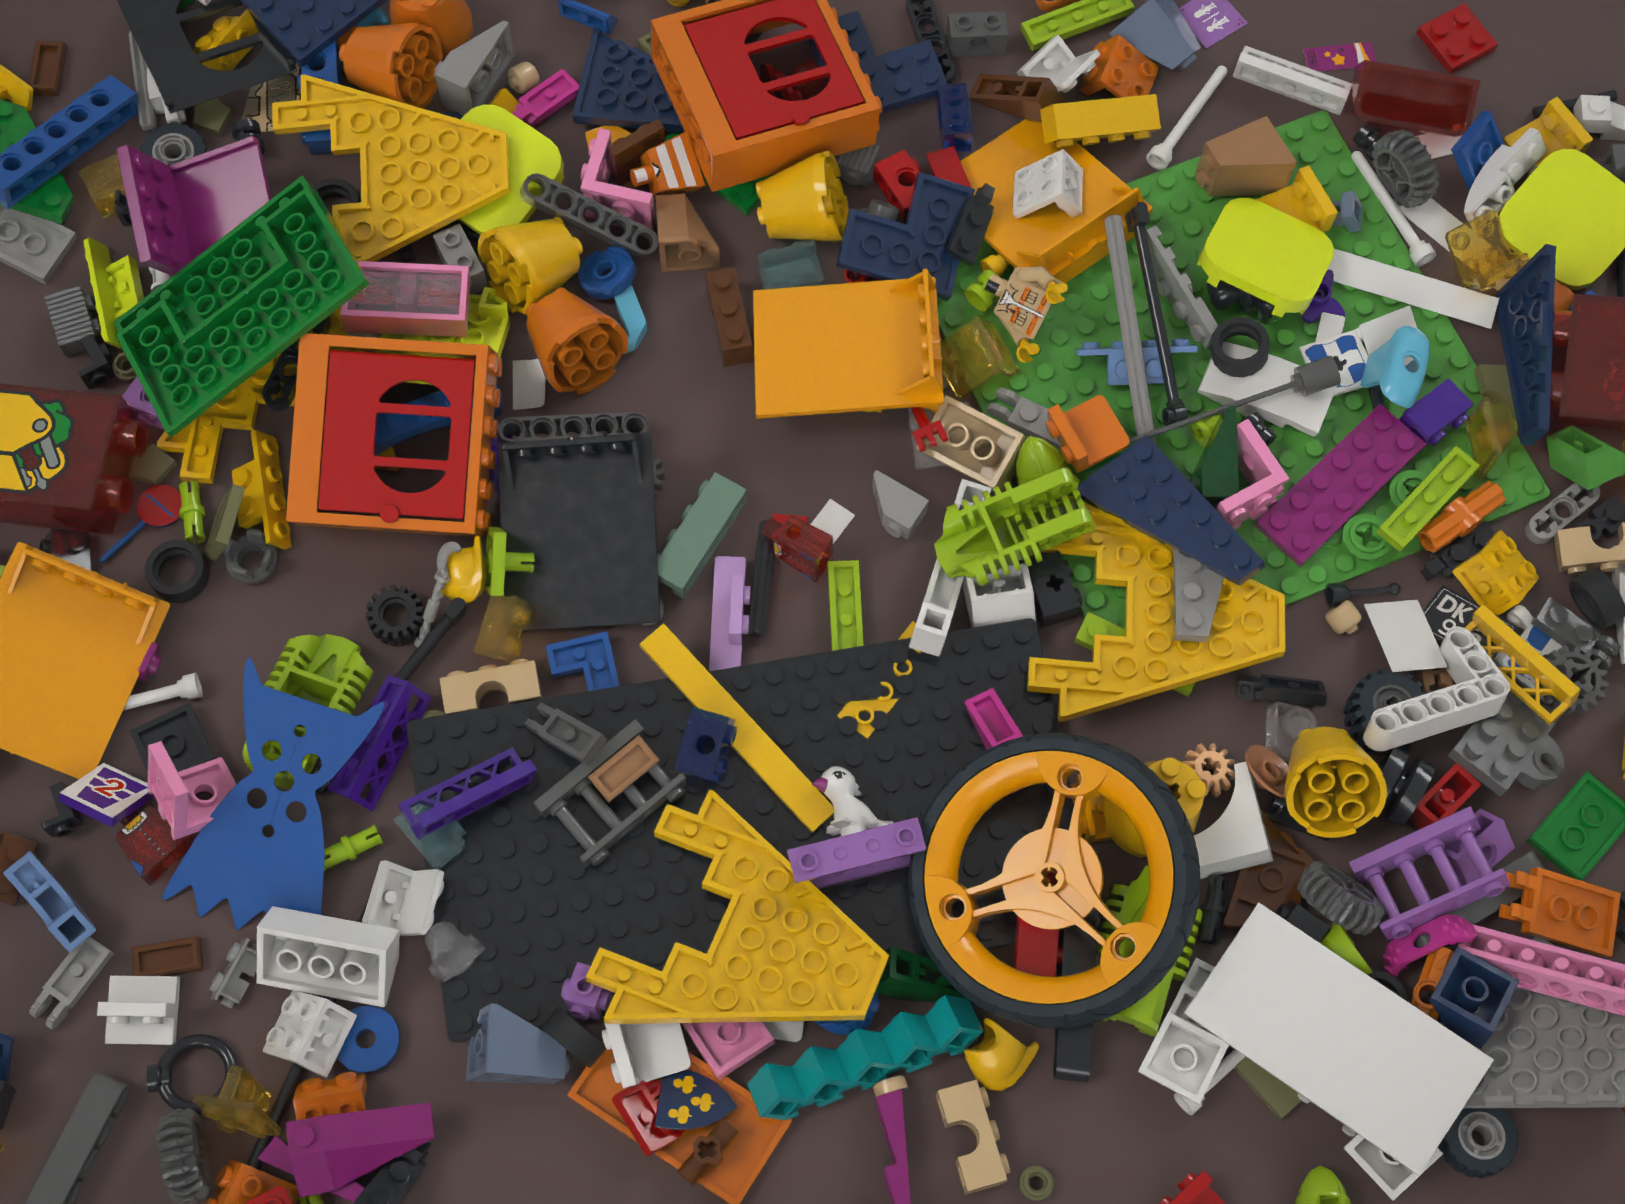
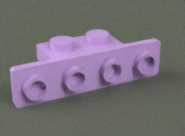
[709,556,750,671]

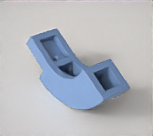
[3,851,97,953]

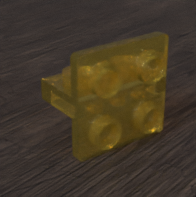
[193,1065,282,1138]

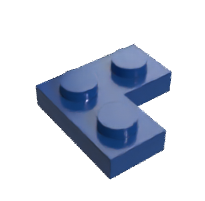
[545,631,620,691]

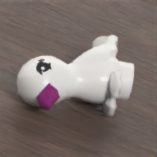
[812,766,894,836]

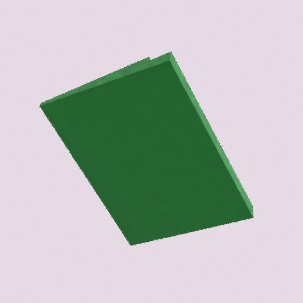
[113,175,370,437]

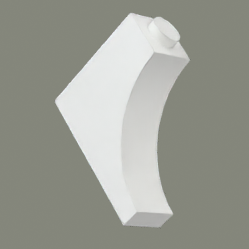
[1194,761,1274,879]

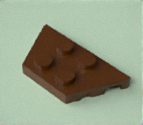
[1221,810,1314,929]

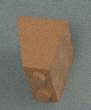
[1195,116,1297,197]

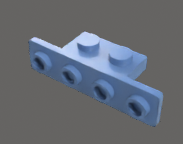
[1074,339,1198,385]

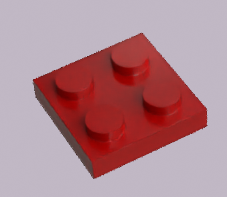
[1416,3,1498,75]

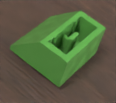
[1547,425,1625,490]

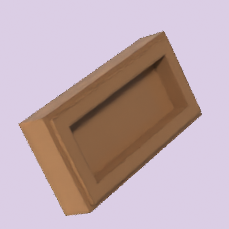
[588,735,660,802]

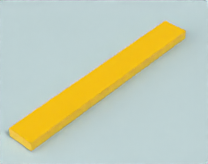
[640,623,834,834]

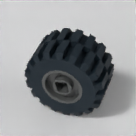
[1343,668,1428,756]

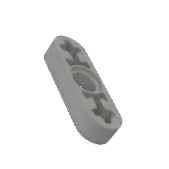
[1525,483,1600,544]

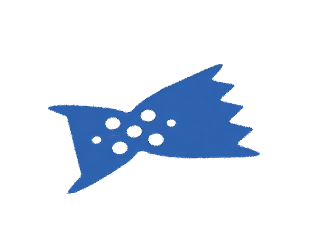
[162,657,385,930]

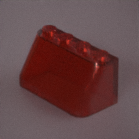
[1352,60,1481,137]

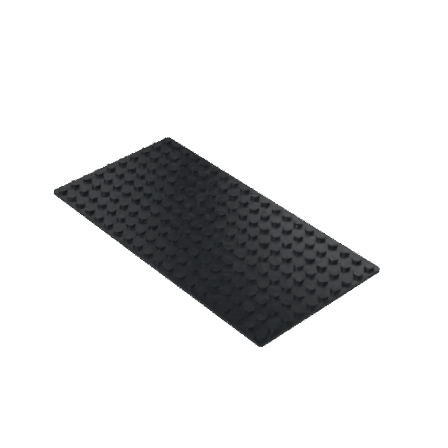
[407,618,1100,1042]

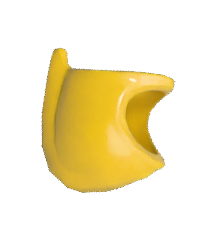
[441,536,487,604]
[964,1018,1039,1091]

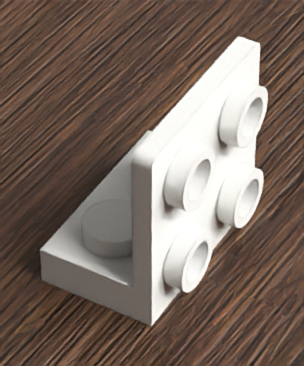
[1013,149,1083,219]
[263,990,357,1078]

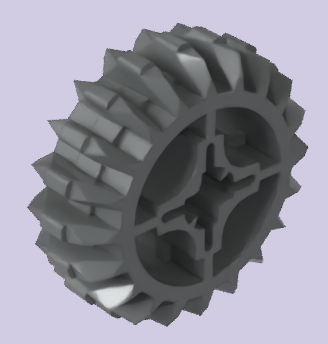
[1371,129,1439,209]
[1297,861,1385,935]
[156,1108,212,1204]

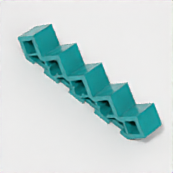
[747,995,984,1120]

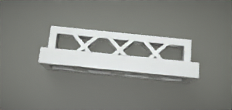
[1233,45,1352,115]

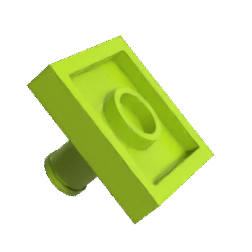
[485,527,534,596]

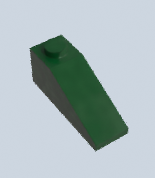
[1190,406,1239,503]
[875,946,974,1005]

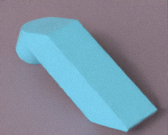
[614,285,647,355]

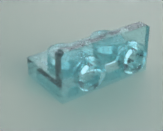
[758,240,825,289]
[393,791,467,870]

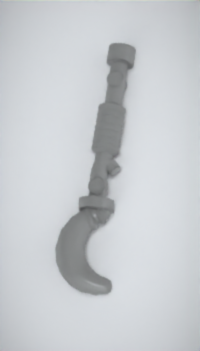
[414,541,461,647]

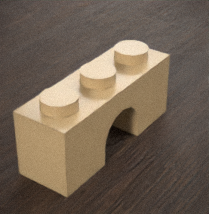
[1554,522,1625,575]
[439,659,542,715]
[936,1079,1010,1195]

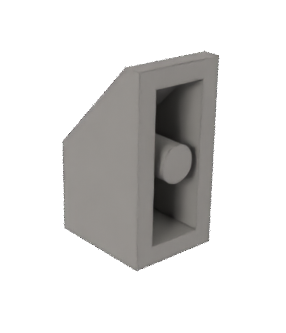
[872,470,929,541]

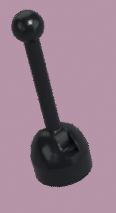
[1325,582,1401,608]

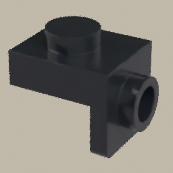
[78,335,115,389]
[41,781,83,837]

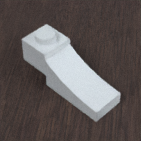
[1573,95,1625,141]

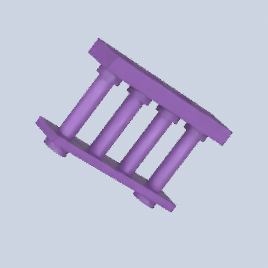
[1349,806,1511,940]
[787,817,926,889]

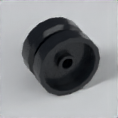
[1378,746,1436,827]

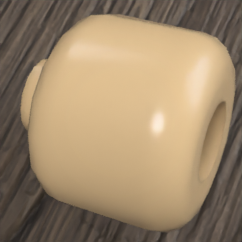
[508,61,540,94]
[1325,600,1361,635]

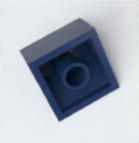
[1429,946,1519,1049]

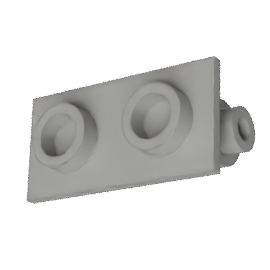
[209,938,257,1009]

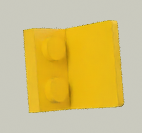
[1503,96,1593,173]
[1256,165,1338,233]
[1452,530,1539,616]

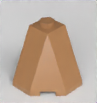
[655,192,720,272]

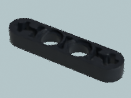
[906,0,955,87]
[262,316,331,412]

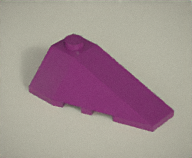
[286,1103,435,1198]

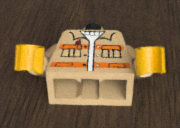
[984,266,1068,363]

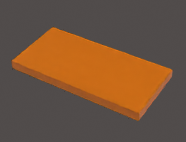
[567,1041,793,1204]

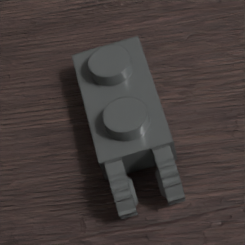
[1531,596,1620,670]
[524,702,607,766]

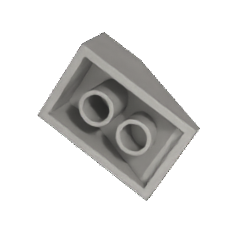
[434,20,515,116]

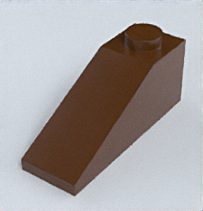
[969,74,1065,122]

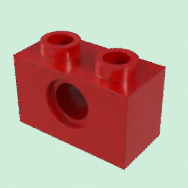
[873,149,921,223]
[1408,763,1482,830]

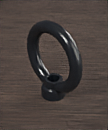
[147,1034,239,1115]

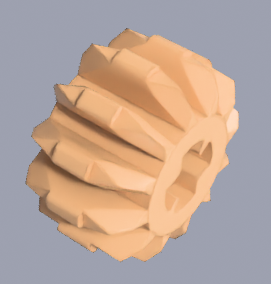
[1183,743,1235,798]

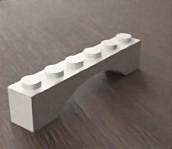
[909,479,992,657]

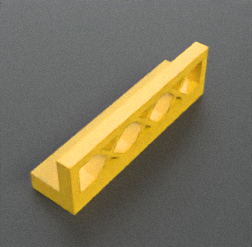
[1465,605,1581,725]

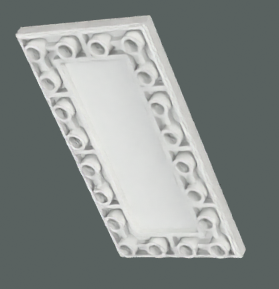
[1184,903,1494,1175]

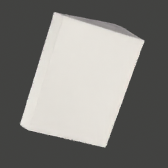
[1344,1133,1443,1201]

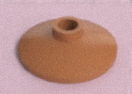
[1245,745,1288,798]

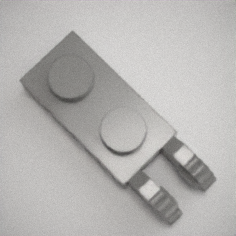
[987,388,1061,451]
[29,936,114,1030]

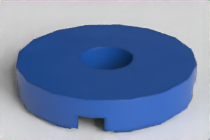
[578,246,636,300]
[337,1005,401,1074]

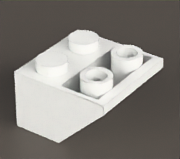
[962,563,1036,628]

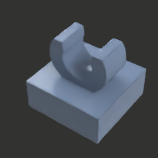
[1332,191,1363,233]

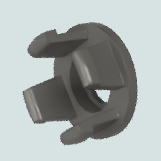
[223,529,278,584]

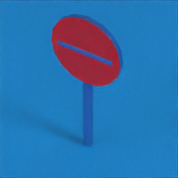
[99,485,182,563]

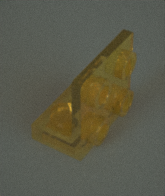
[79,153,126,218]
[940,316,1020,399]
[474,595,532,663]

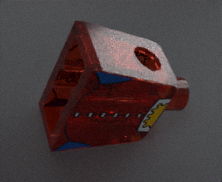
[762,516,833,583]
[115,805,194,886]

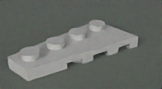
[1138,225,1218,349]
[1173,527,1237,642]

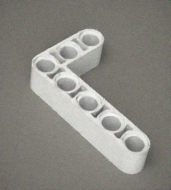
[1363,627,1510,751]

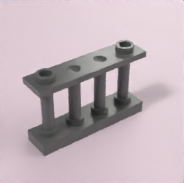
[533,719,687,867]

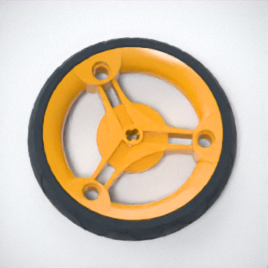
[908,733,1200,1028]

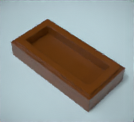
[28,41,68,96]
[131,936,203,976]

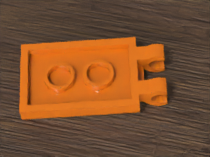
[1499,867,1621,958]

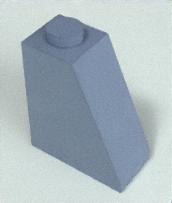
[1109,0,1201,70]
[466,1003,570,1084]

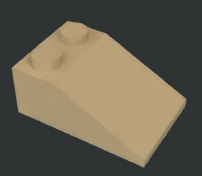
[916,395,1027,493]

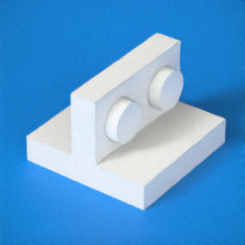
[97,975,181,1045]

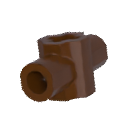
[677,1118,738,1186]

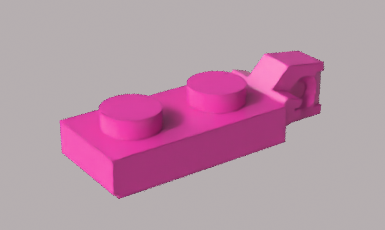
[511,69,580,127]

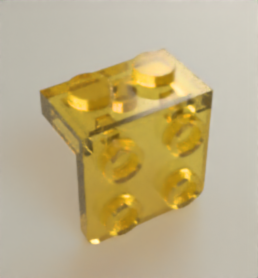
[1445,211,1530,292]

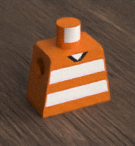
[630,131,705,196]

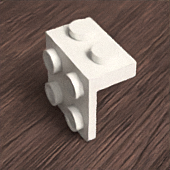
[1016,35,1100,93]
[362,860,444,936]
[602,1022,691,1088]

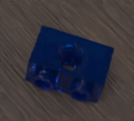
[935,83,974,152]
[674,707,737,782]

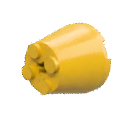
[756,151,849,242]
[478,217,583,315]
[1284,727,1387,838]
[1102,757,1206,858]

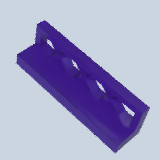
[327,675,432,812]
[398,747,537,840]

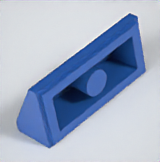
[557,0,618,35]

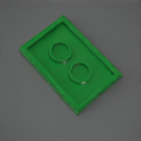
[1526,771,1625,881]

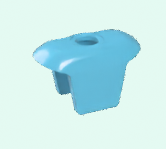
[1360,326,1430,408]

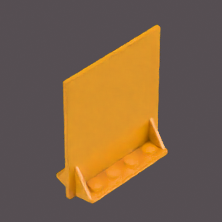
[960,119,1152,283]
[753,269,944,419]
[0,542,170,779]

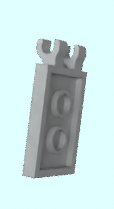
[0,205,78,284]

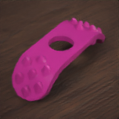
[1383,915,1476,978]

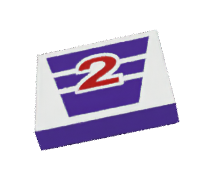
[59,763,155,827]

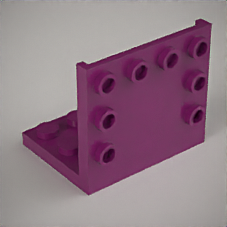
[116,136,271,276]

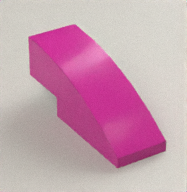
[964,688,1027,794]

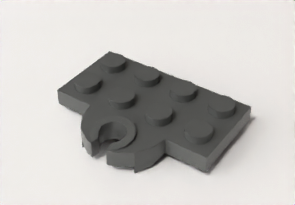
[1448,677,1564,797]

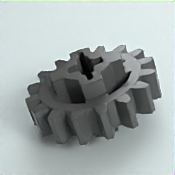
[1539,645,1609,715]

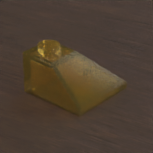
[1466,397,1518,479]

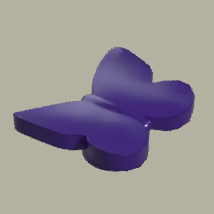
[1301,269,1345,324]

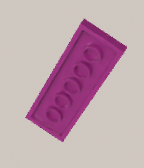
[1255,404,1426,567]

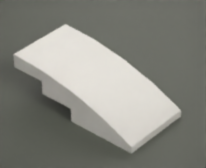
[1197,342,1337,437]
[1138,958,1229,1105]

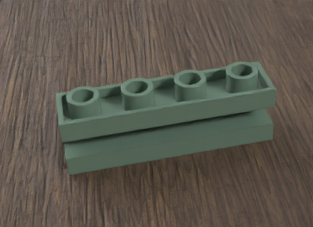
[658,472,747,600]

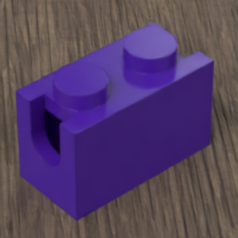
[1399,378,1474,450]

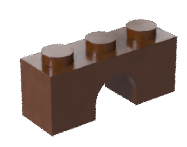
[705,267,753,367]

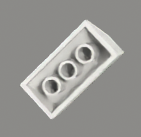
[257,906,400,1007]

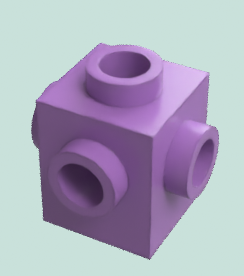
[561,962,613,1020]

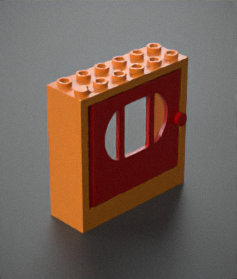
[651,0,882,192]
[286,333,502,538]

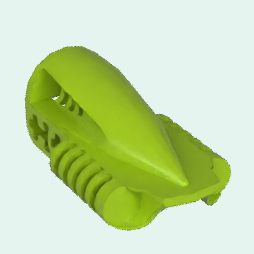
[934,468,1096,587]
[243,634,373,790]
[1096,865,1203,1037]

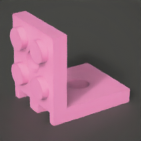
[580,128,656,230]
[1216,419,1290,530]
[147,741,237,840]

